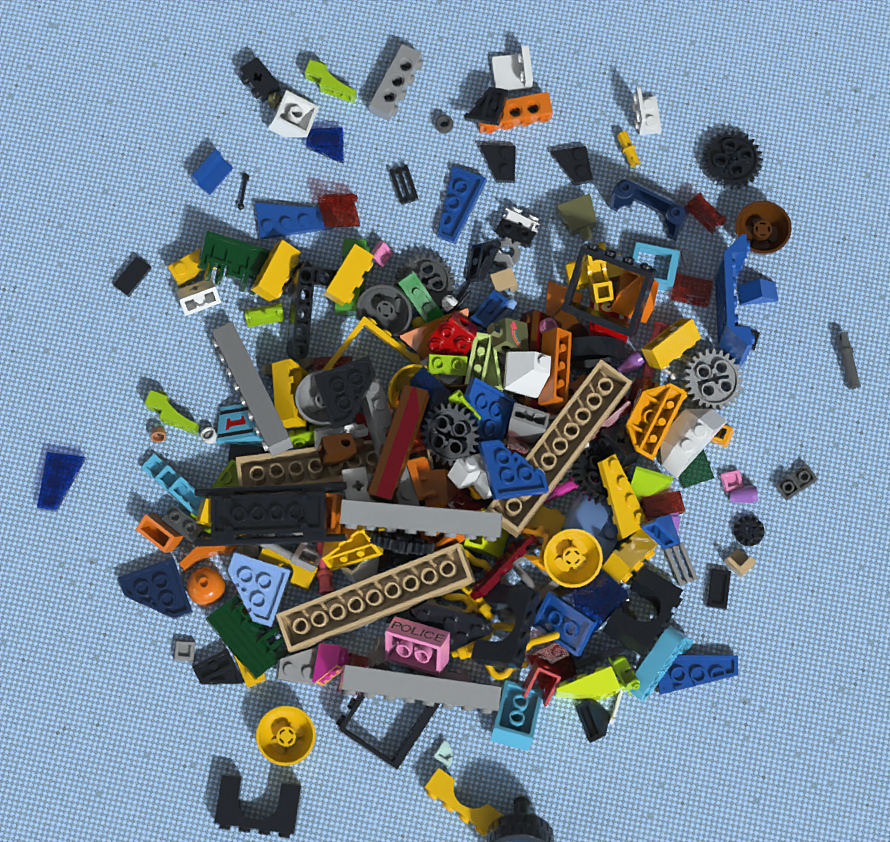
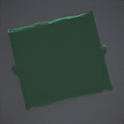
[678,449,714,489]

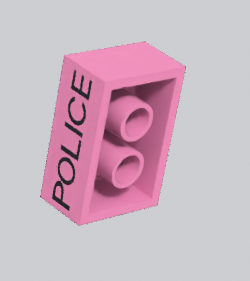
[385,617,450,677]

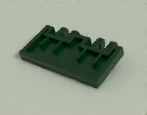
[197,231,271,295]
[205,594,287,680]

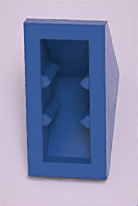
[738,278,778,305]
[640,514,680,549]

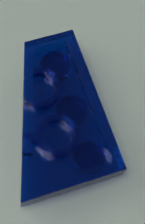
[37,452,86,512]

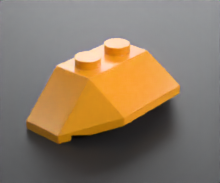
[625,383,687,460]

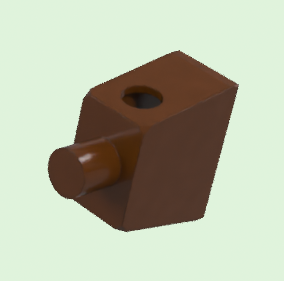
[317,433,365,469]

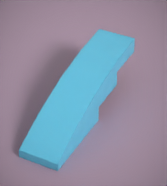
[141,454,205,516]

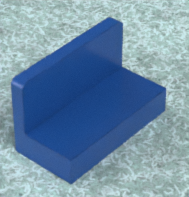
[191,149,233,195]
[471,290,509,331]

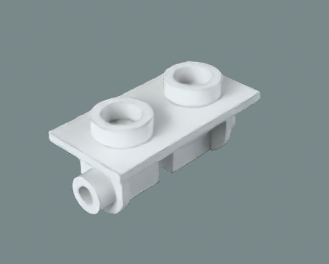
[502,206,542,236]

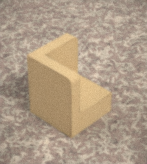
[490,268,518,293]
[724,549,757,579]

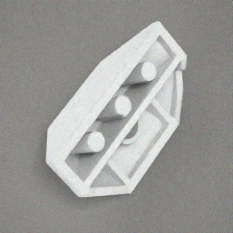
[660,409,727,479]

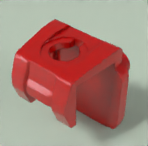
[427,311,477,356]

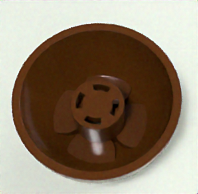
[735,201,792,255]

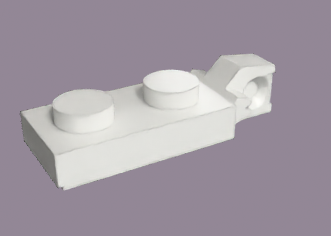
[314,423,368,450]

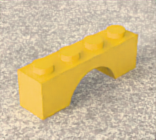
[424,768,503,837]

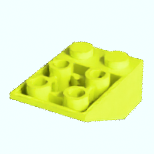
[554,665,621,701]

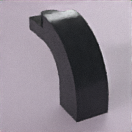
[570,336,625,362]

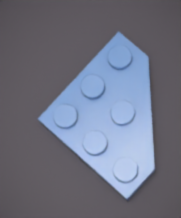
[228,552,290,627]

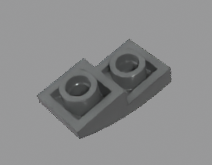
[775,464,818,501]

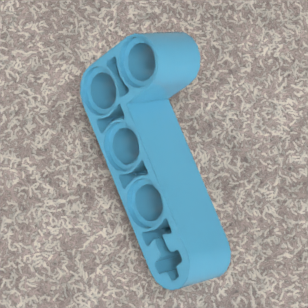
[630,627,693,701]

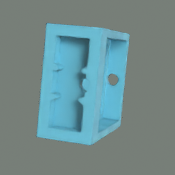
[629,242,680,292]

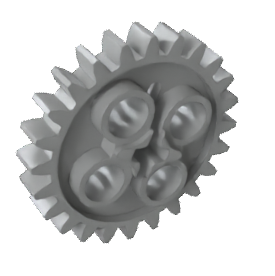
[682,349,744,411]

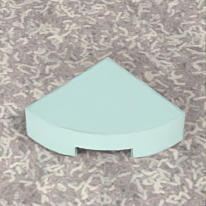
[433,740,453,768]

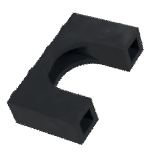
[602,566,683,656]
[471,584,540,670]
[214,775,302,839]

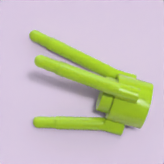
[447,389,481,431]

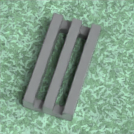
[665,543,698,586]

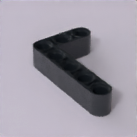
[287,266,338,360]

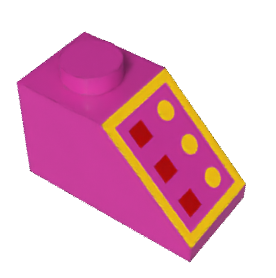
[312,643,349,686]

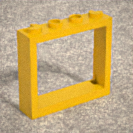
[322,316,422,409]

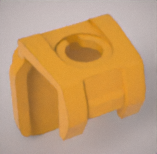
[520,524,554,571]

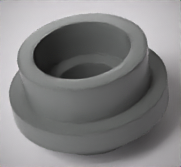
[435,115,453,134]

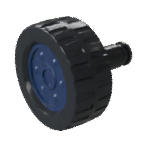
[486,796,554,842]

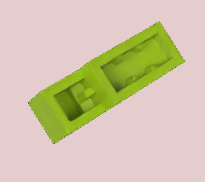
[305,60,357,104]
[144,390,200,435]

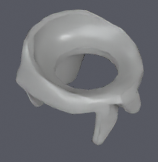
[493,237,521,268]

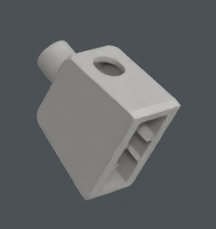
[508,403,550,443]

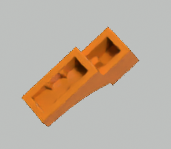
[179,537,238,572]

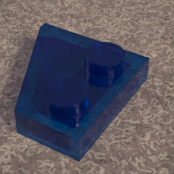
[306,127,344,164]

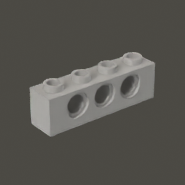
[369,44,424,121]

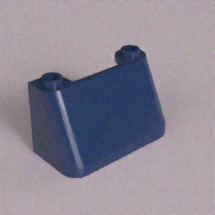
[609,178,690,241]

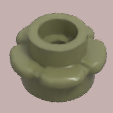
[268,92,282,109]

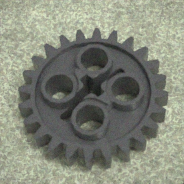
[394,253,455,313]

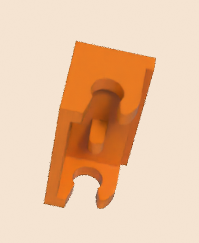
[407,457,438,502]

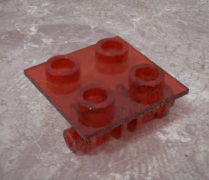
[317,193,361,228]
[527,642,577,690]

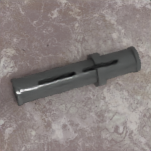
[836,332,861,390]

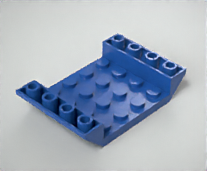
[715,234,755,367]

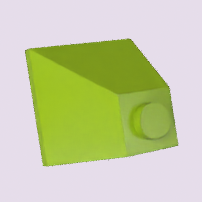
[630,466,674,503]

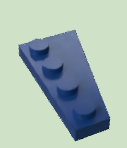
[437,165,487,244]
[255,203,335,240]
[659,655,738,695]

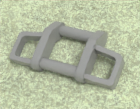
[245,533,322,572]

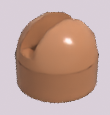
[151,426,166,443]

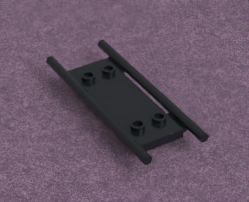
[194,482,348,547]

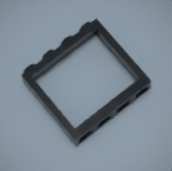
[561,243,657,337]
[554,574,637,671]
[335,662,440,770]

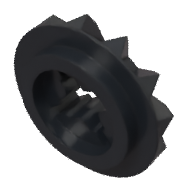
[733,515,765,546]

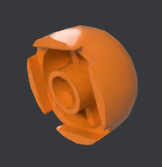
[186,567,226,607]

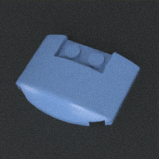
[563,492,618,565]

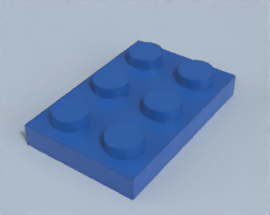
[532,591,597,656]

